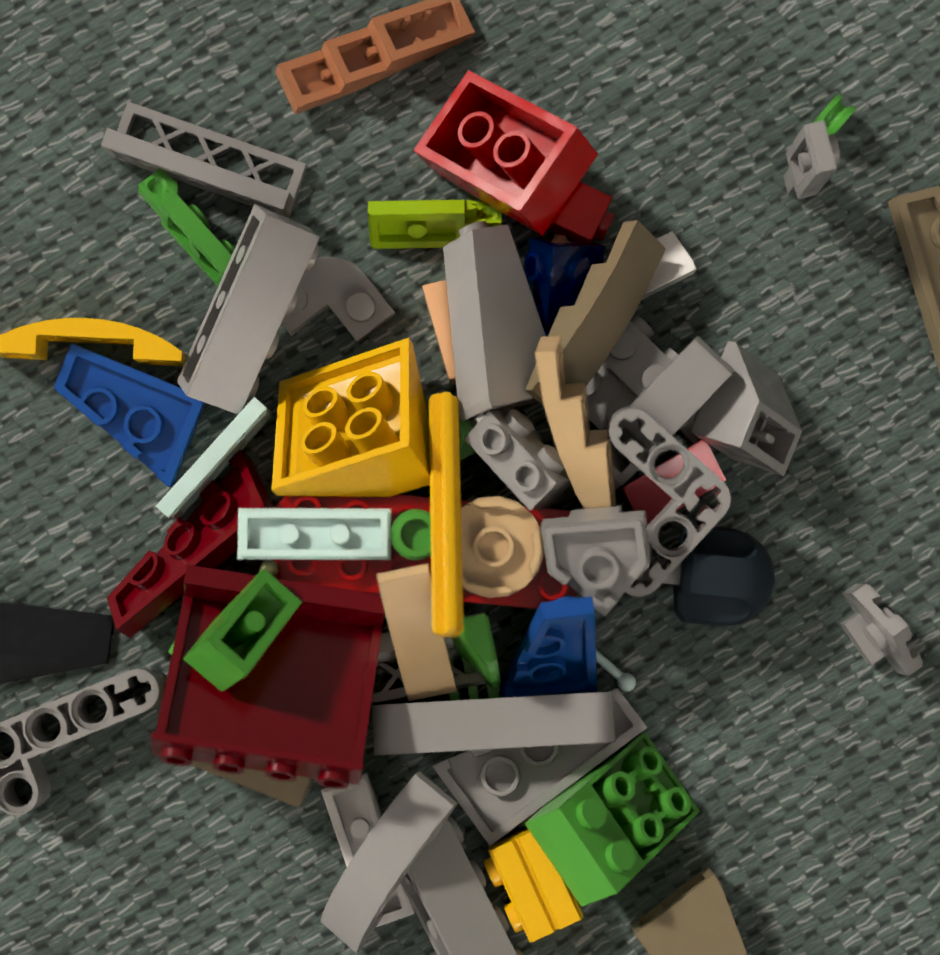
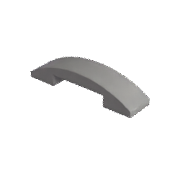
[320,771,458,953]

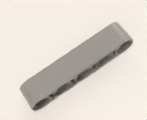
[372,692,616,755]

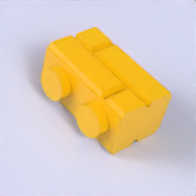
[483,826,584,942]

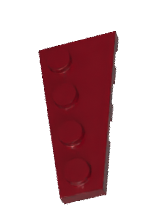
[107,450,273,638]

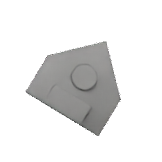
[541,506,651,616]
[840,584,923,676]

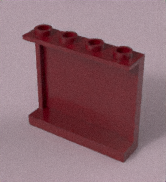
[151,565,385,789]

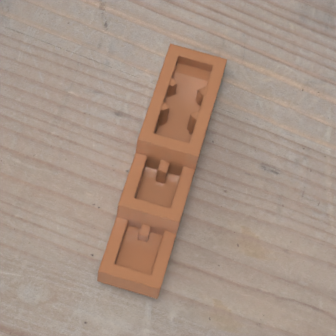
[275,0,475,115]

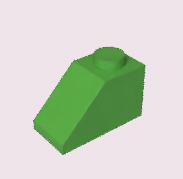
[183,569,302,692]

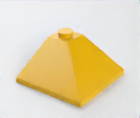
[272,337,430,497]

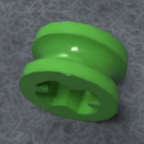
[813,93,857,135]

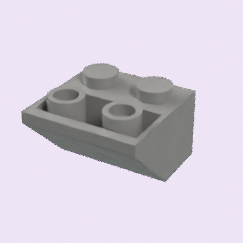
[691,341,802,476]

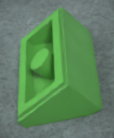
[452,613,501,689]

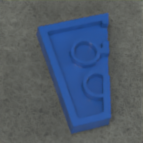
[54,343,207,487]
[500,596,597,698]

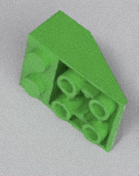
[525,731,700,907]

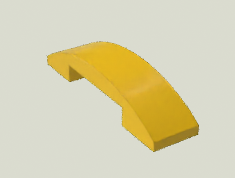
[0,318,188,367]

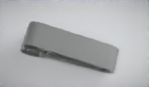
[0,666,166,816]

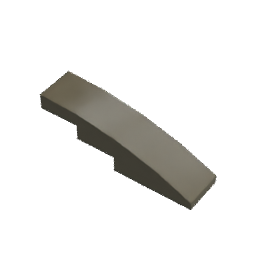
[525,220,666,406]

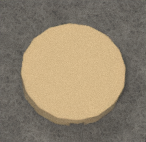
[461,496,544,598]

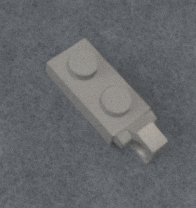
[783,120,840,199]

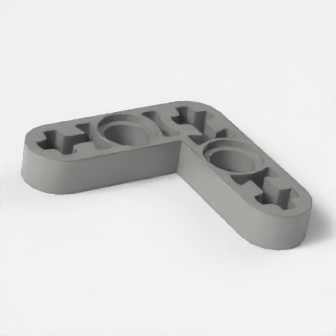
[607,406,731,597]

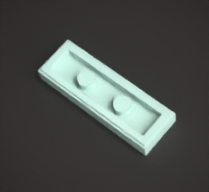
[156,397,273,519]
[238,508,392,560]

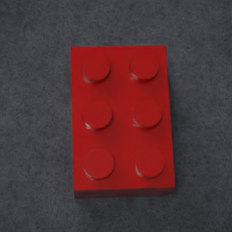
[413,70,598,236]

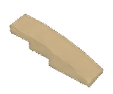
[535,336,616,509]

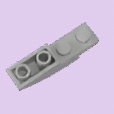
[611,336,735,491]

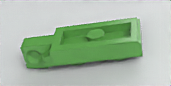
[138,169,235,287]

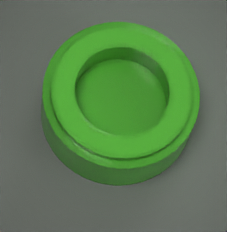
[391,509,431,560]

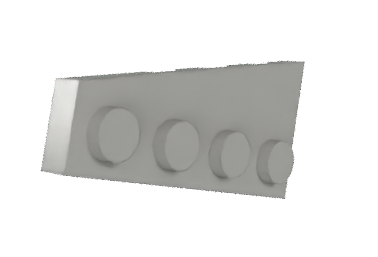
[432,688,647,846]

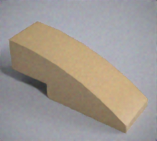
[377,564,457,701]

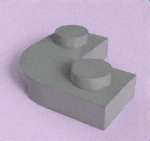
[281,257,395,343]

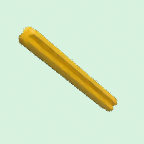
[429,392,464,638]

